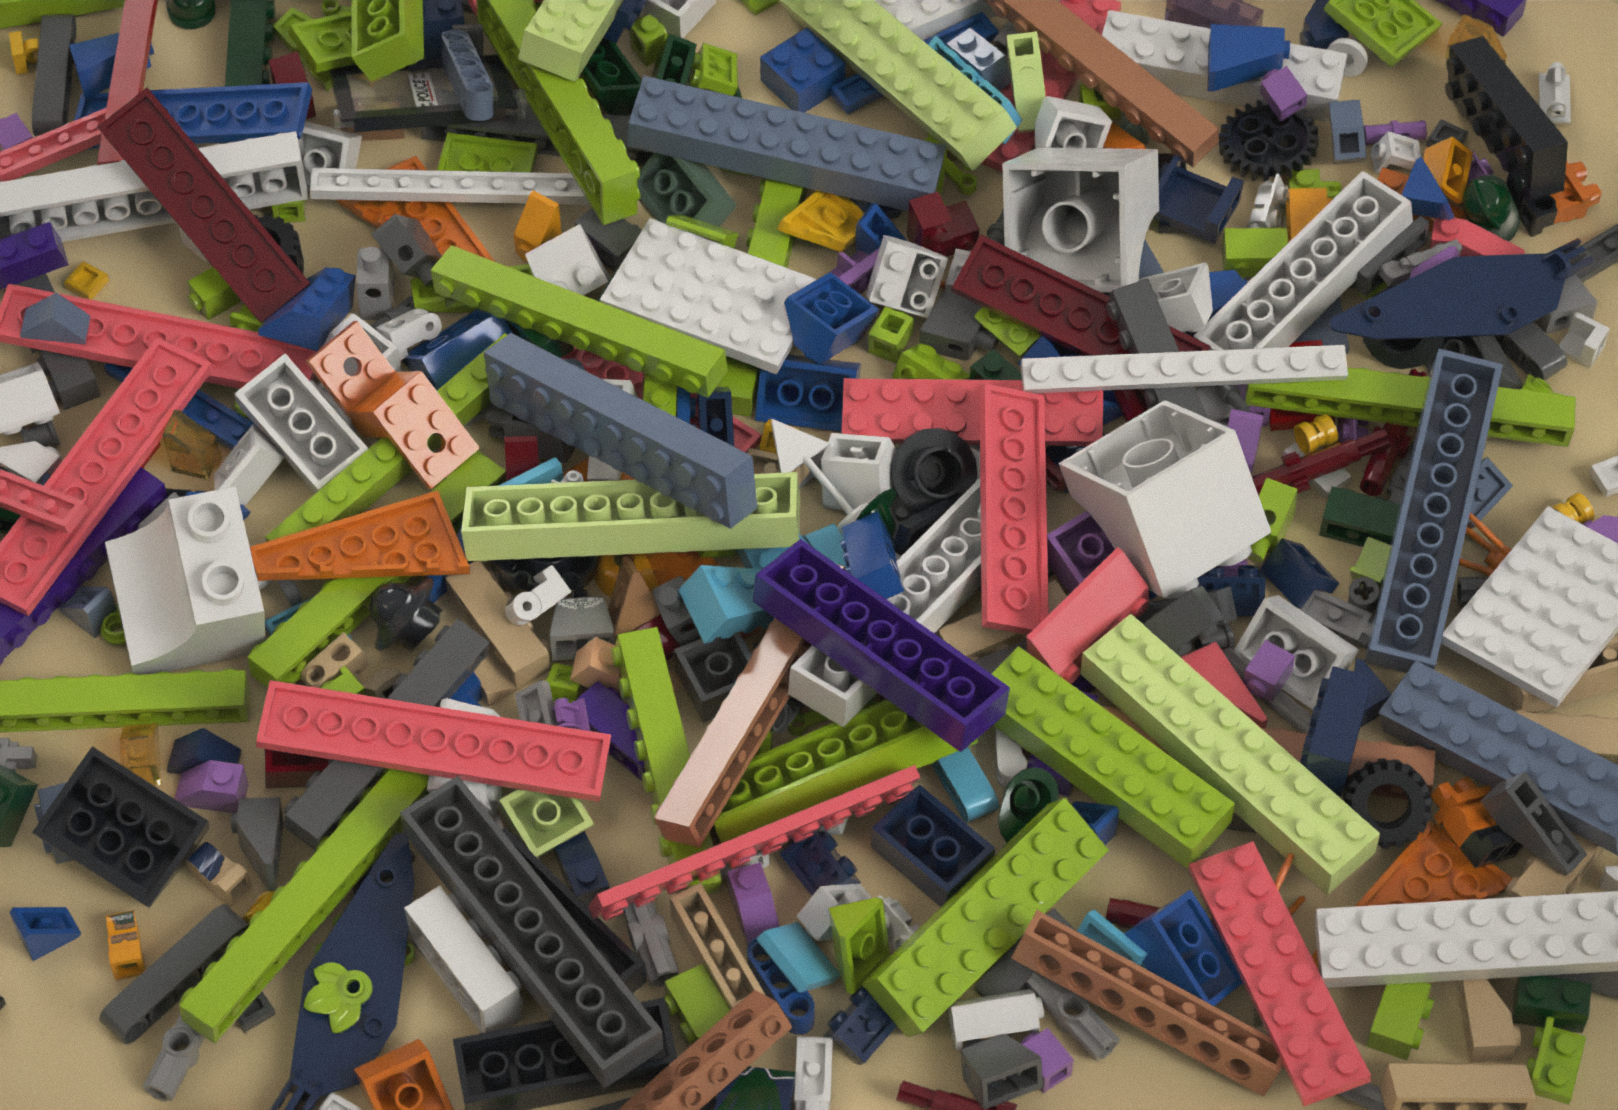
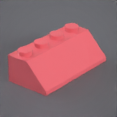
[1026,547,1149,684]

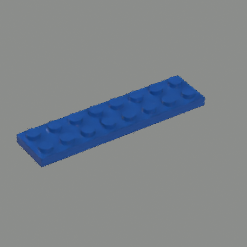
[74,82,312,149]

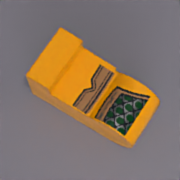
[106,910,146,980]

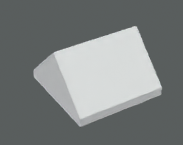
[213,425,285,506]

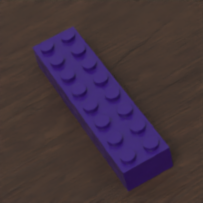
[753,539,1010,752]

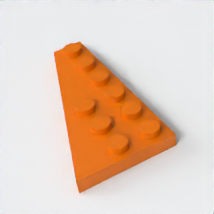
[335,155,495,262]

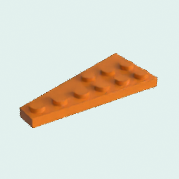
[250,490,470,581]
[1311,820,1513,971]

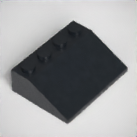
[32,746,210,909]

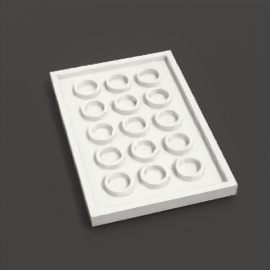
[600,218,817,374]
[1441,506,1618,708]

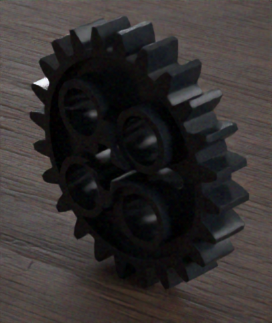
[1218,100,1319,182]

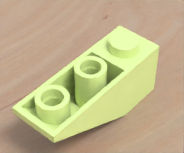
[1007,31,1045,133]

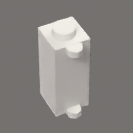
[947,989,1044,1051]

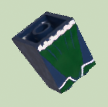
[714,1066,796,1110]

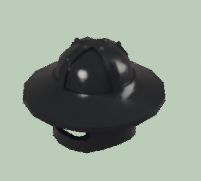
[1362,285,1445,369]
[891,428,977,513]
[368,577,443,652]

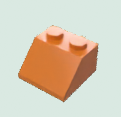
[354,1039,453,1110]

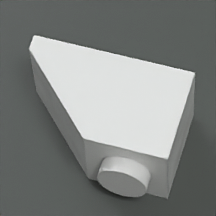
[0,441,62,485]
[797,884,872,941]

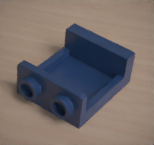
[1153,155,1244,244]

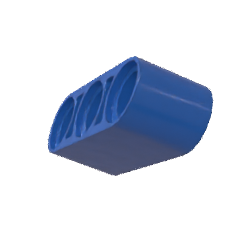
[747,937,815,1035]

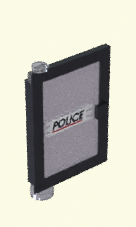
[329,54,527,133]

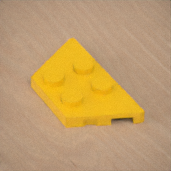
[777,190,864,252]

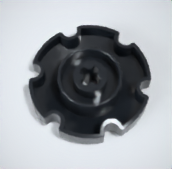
[492,556,597,592]

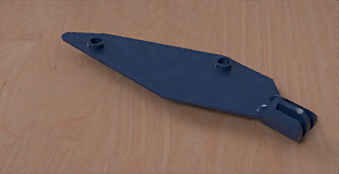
[1329,238,1595,340]
[269,833,415,1110]

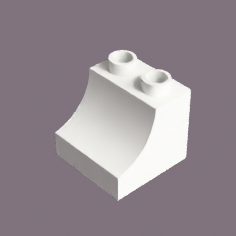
[1002,147,1159,292]
[1058,400,1271,599]
[105,486,266,675]

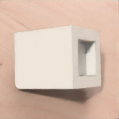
[1558,312,1610,368]

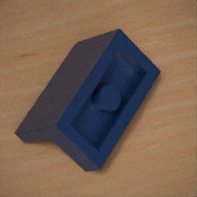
[1261,538,1339,608]

